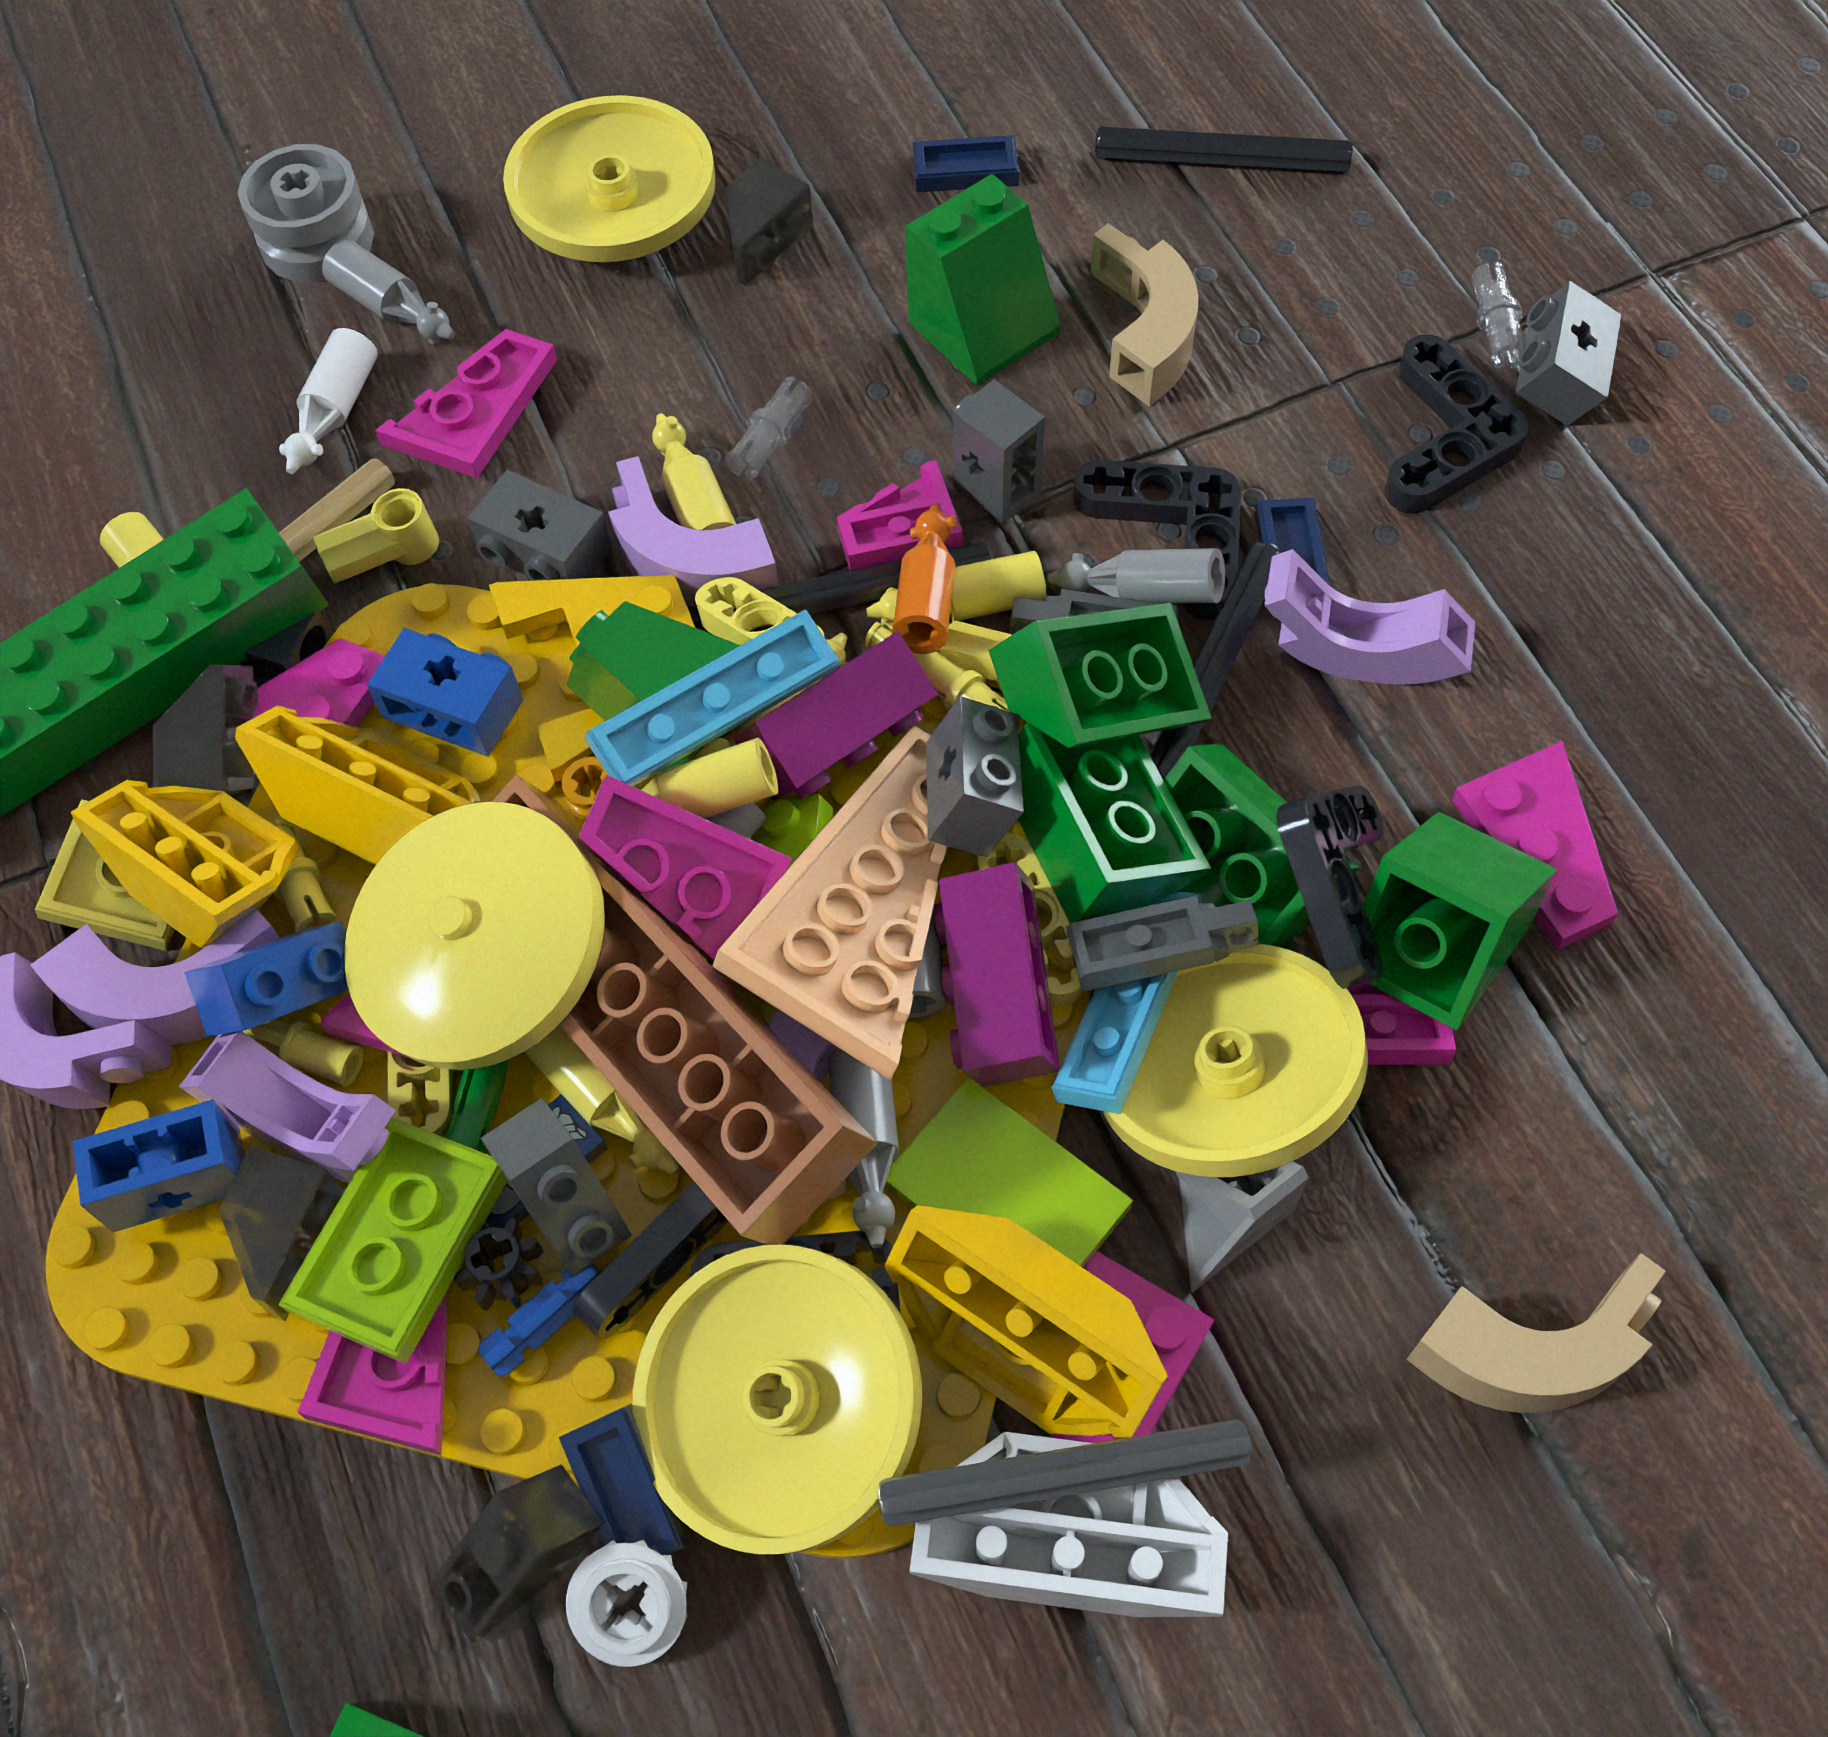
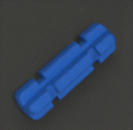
[477,1263,600,1377]

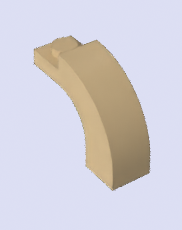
[1091,223,1198,407]
[1407,1253,1666,1413]

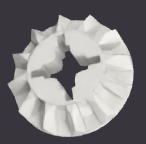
[566,1540,688,1667]

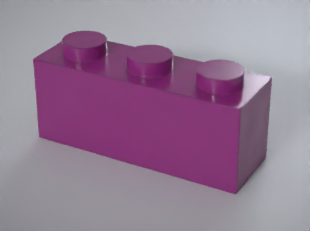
[732,631,938,801]
[934,862,1060,1087]

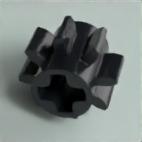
[454,1218,544,1311]

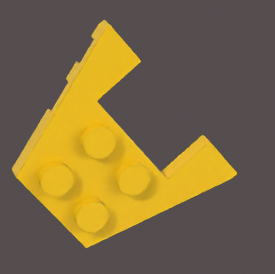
[489,575,695,782]

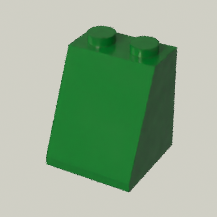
[905,174,1060,386]
[567,601,741,770]
[1363,812,1557,1030]

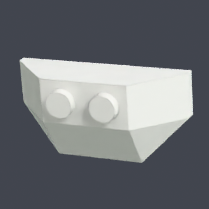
[910,1432,1228,1617]

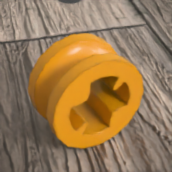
[562,757,608,819]

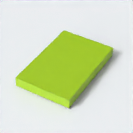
[885,1077,1133,1268]
[278,1117,508,1364]

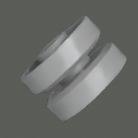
[238,144,374,282]

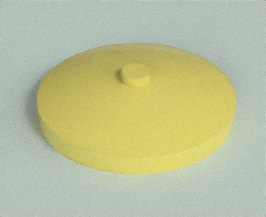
[503,95,715,262]
[344,802,605,1070]
[1103,944,1368,1177]
[632,1244,922,1554]

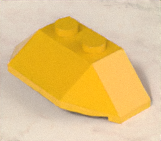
[235,705,481,865]
[71,780,299,948]
[884,1205,1168,1438]

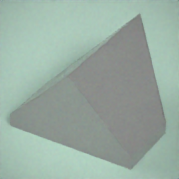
[1175,1161,1309,1294]

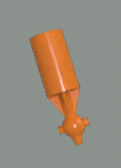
[892,504,957,654]

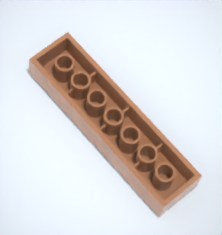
[491,774,878,1245]

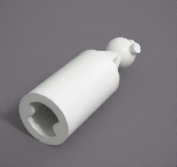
[279,328,378,474]

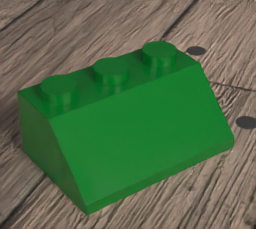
[988,603,1212,748]
[1018,724,1211,923]
[1163,744,1359,948]

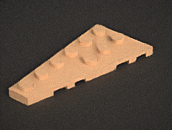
[712,725,947,1080]

